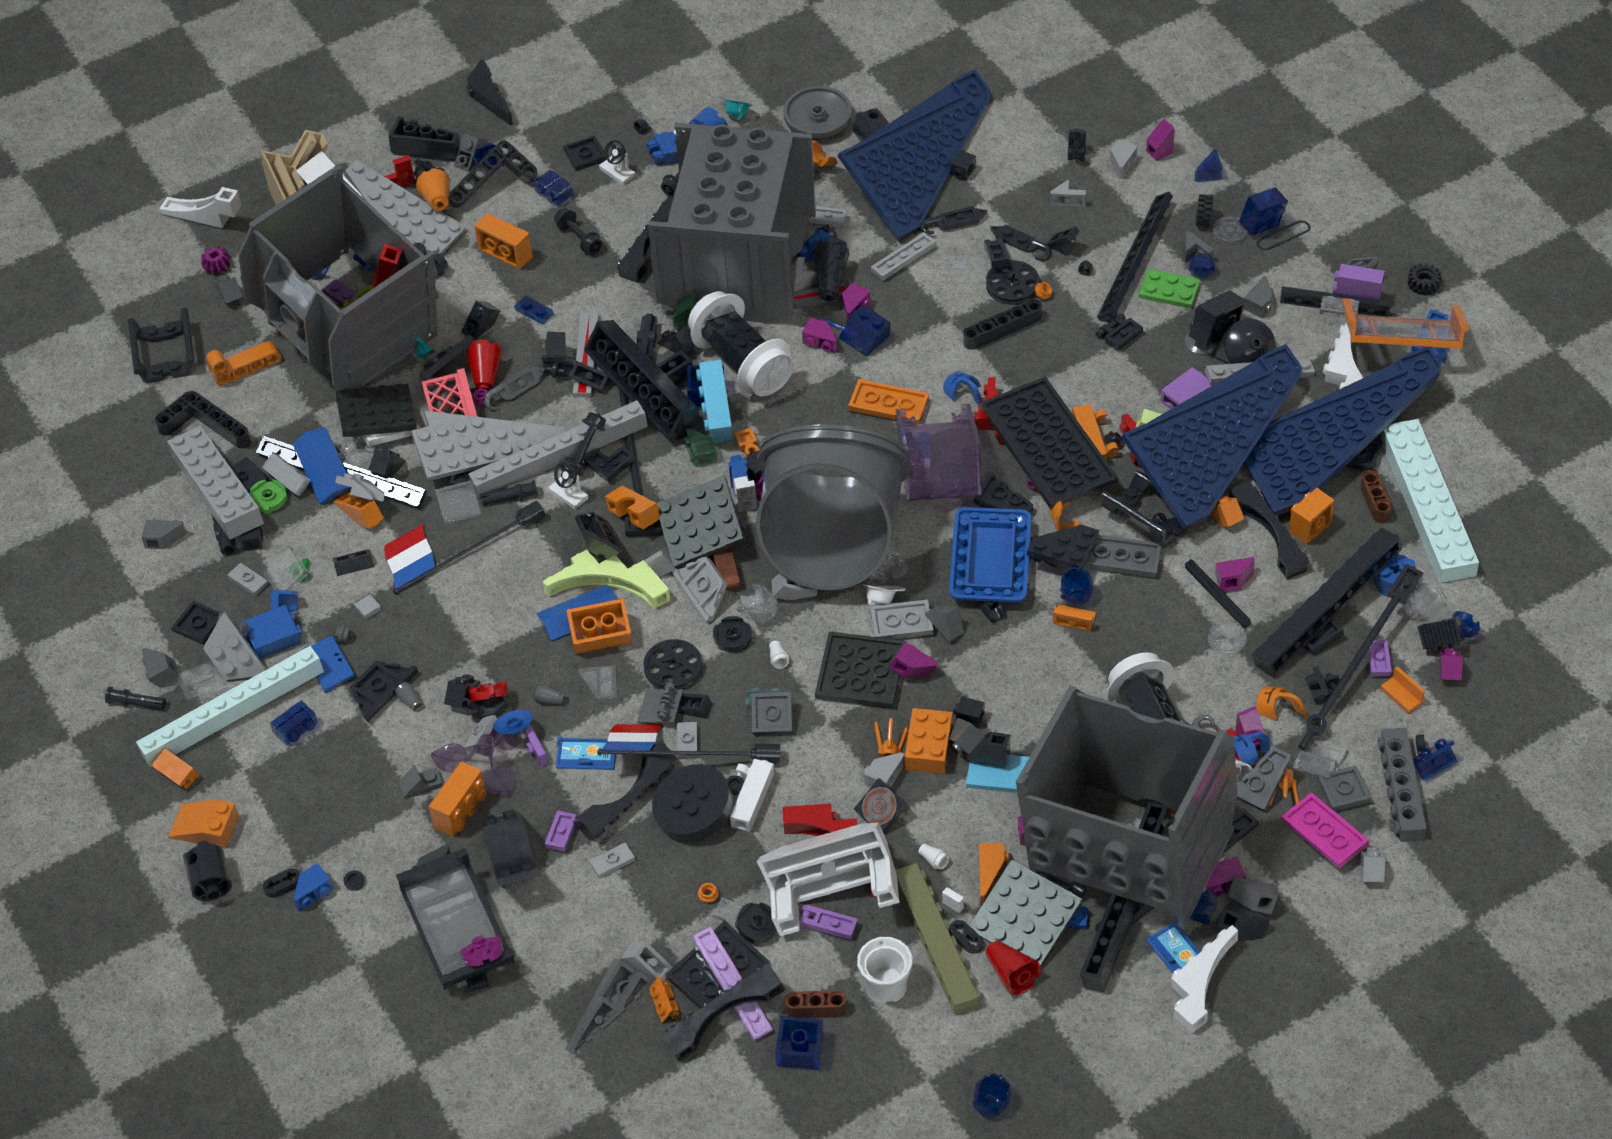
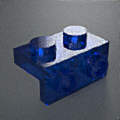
[1413,738,1458,781]

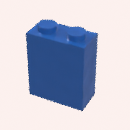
[242,605,302,659]

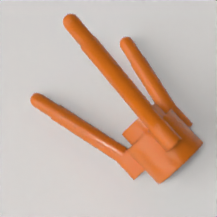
[874,718,909,757]
[1269,768,1299,806]

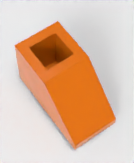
[1210,496,1244,527]

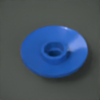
[494,710,533,734]

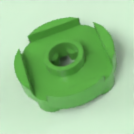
[250,479,288,514]

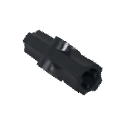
[637,313,658,359]
[211,513,238,556]

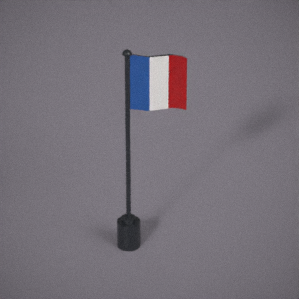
[384,500,546,595]
[597,724,781,764]

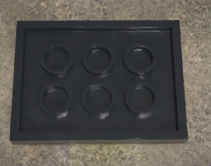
[665,920,770,1009]

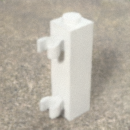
[729,759,774,832]

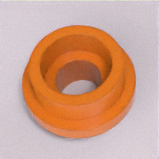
[1035,282,1052,300]
[698,883,719,903]

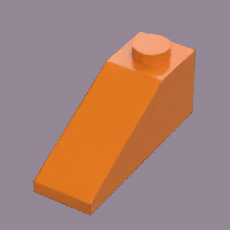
[333,491,384,529]
[979,843,1008,906]

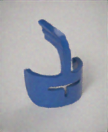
[943,371,982,405]
[1234,732,1270,764]

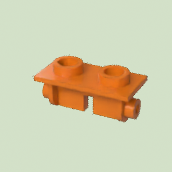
[649,976,680,1023]

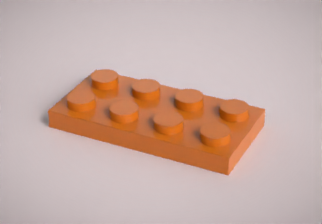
[848,379,929,425]

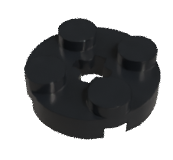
[713,616,752,652]
[735,902,777,945]

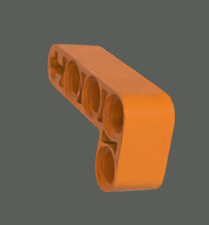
[206,341,281,386]

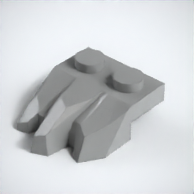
[335,473,385,501]

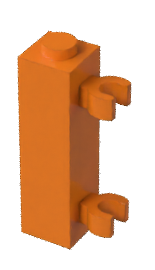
[1072,404,1118,461]

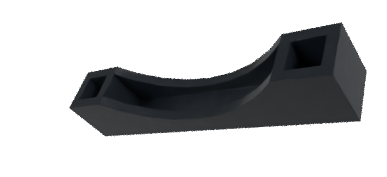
[617,196,674,283]
[1229,481,1309,579]
[573,741,678,839]
[662,963,785,1061]

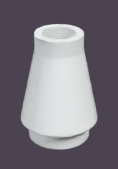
[769,641,790,669]
[919,844,949,870]

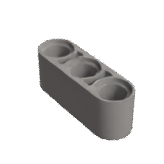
[262,452,311,496]

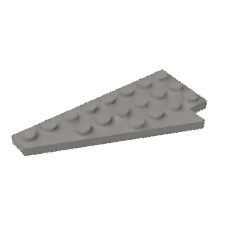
[345,160,466,255]
[411,411,566,481]

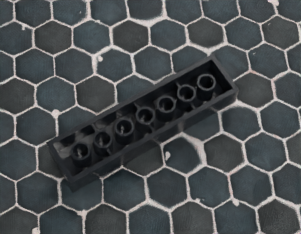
[584,320,700,440]

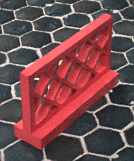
[422,368,477,417]

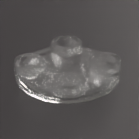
[1208,622,1247,654]

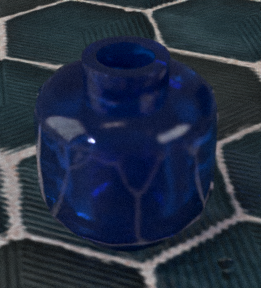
[1189,253,1215,277]

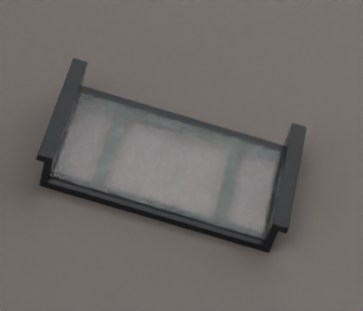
[396,848,515,990]

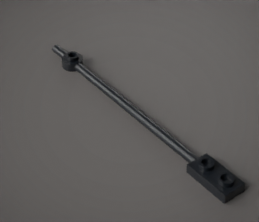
[1298,564,1424,750]

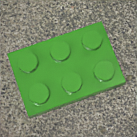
[1139,269,1200,309]

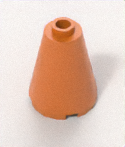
[416,168,451,211]

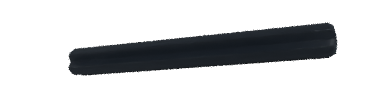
[1185,559,1251,628]

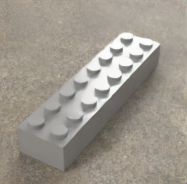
[167,426,264,539]

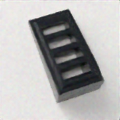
[677,694,712,719]

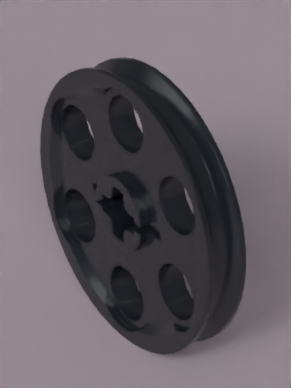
[986,260,1040,305]
[643,639,703,690]

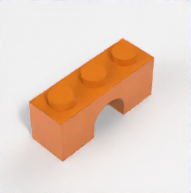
[605,486,660,529]

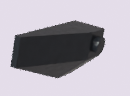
[466,59,513,125]

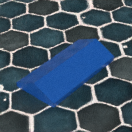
[293,427,352,505]
[537,585,617,642]

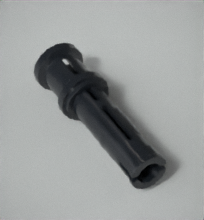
[480,480,539,506]
[105,686,166,711]

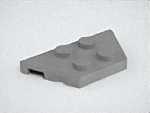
[672,557,728,623]
[203,611,267,680]

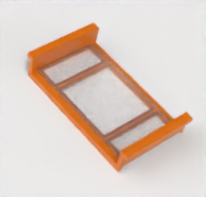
[1342,298,1469,349]

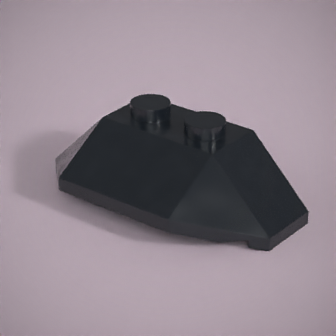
[575,512,622,560]

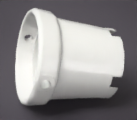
[857,937,913,1004]

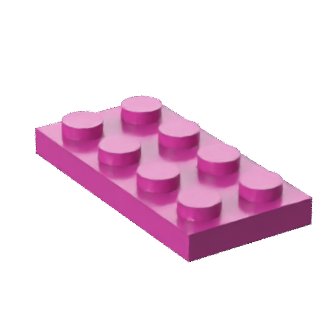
[1281,792,1369,869]

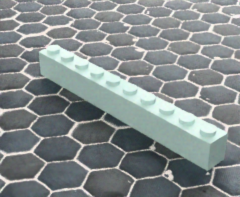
[136,646,324,768]

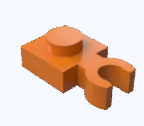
[734,428,759,457]

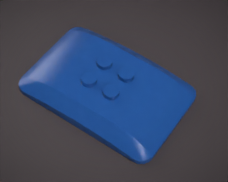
[949,507,1031,602]

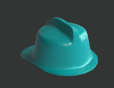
[719,97,753,120]

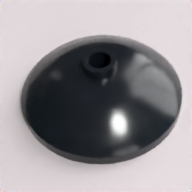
[1224,318,1276,364]

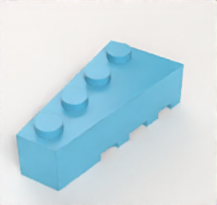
[696,360,732,444]

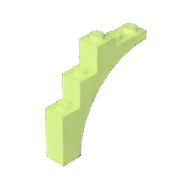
[543,549,670,609]

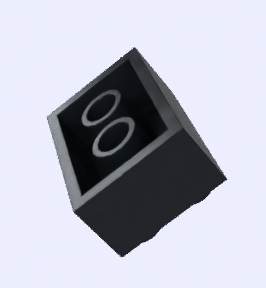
[1189,290,1247,347]

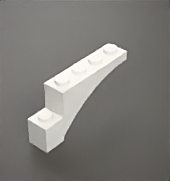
[159,187,242,228]
[1323,323,1363,389]
[1171,926,1238,1034]

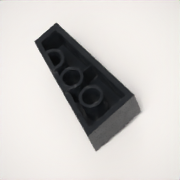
[388,116,460,160]

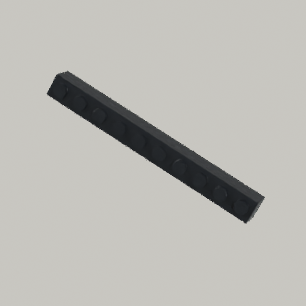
[1252,527,1402,677]
[1080,802,1172,992]

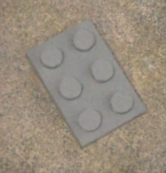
[870,600,933,639]

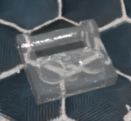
[177,661,225,702]

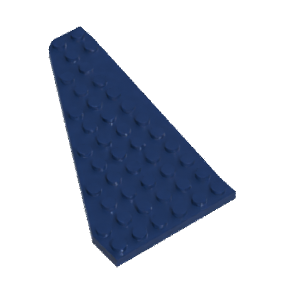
[837,69,990,240]
[1121,344,1302,529]
[1244,347,1442,516]

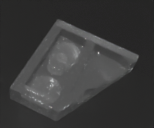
[578,665,618,702]

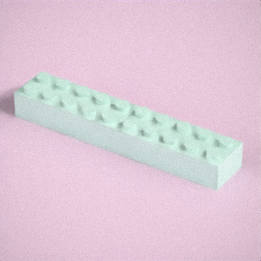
[1380,419,1479,583]

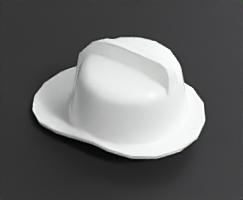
[863,584,906,606]

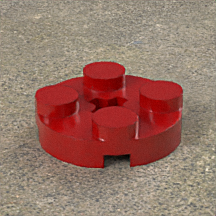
[469,681,509,701]

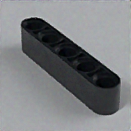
[963,299,1042,350]

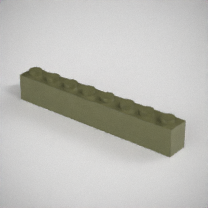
[895,863,981,1015]

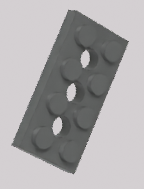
[1084,535,1162,578]

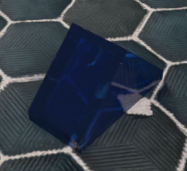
[1194,149,1222,182]

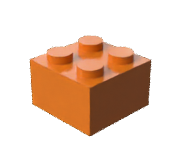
[1289,488,1335,545]

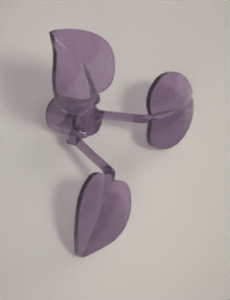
[431,728,521,796]

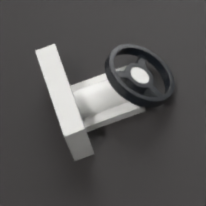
[599,140,636,185]
[548,462,588,510]

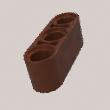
[1360,470,1392,523]
[712,547,740,591]
[784,990,847,1018]

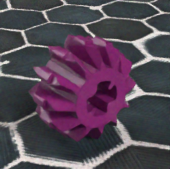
[201,246,231,276]

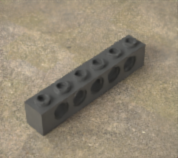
[1378,728,1426,841]

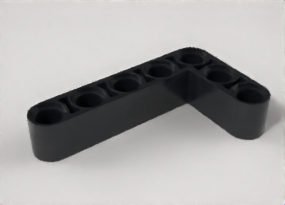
[449,141,537,208]
[155,391,251,449]

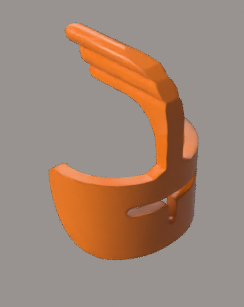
[812,140,838,166]
[1050,501,1080,531]
[1256,686,1308,720]

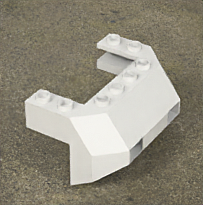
[757,822,899,936]

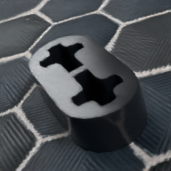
[263,869,300,898]
[949,920,983,954]

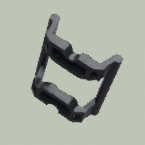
[127,308,195,383]
[1101,470,1191,545]

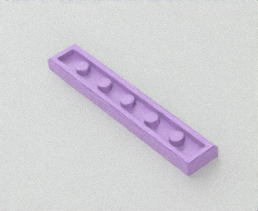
[692,927,773,1042]

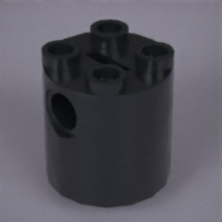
[853,108,889,141]
[183,841,232,901]

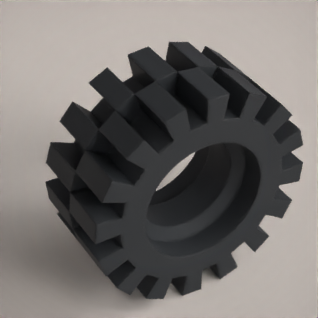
[1196,194,1214,227]
[1407,263,1442,296]

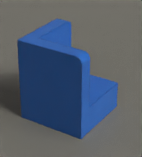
[271,590,298,611]

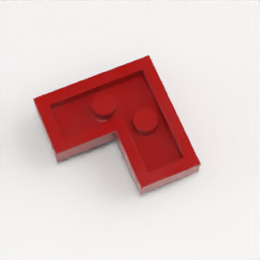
[384,155,415,187]

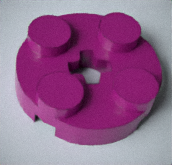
[460,936,504,966]

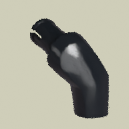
[460,696,509,719]

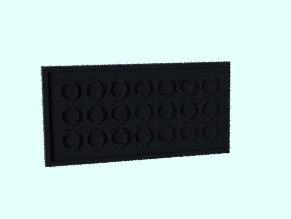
[980,376,1118,509]

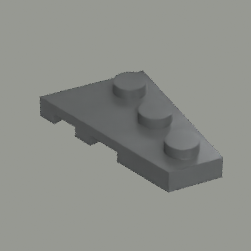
[1237,746,1293,811]

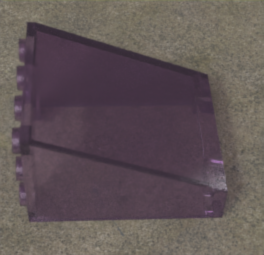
[896,404,982,501]

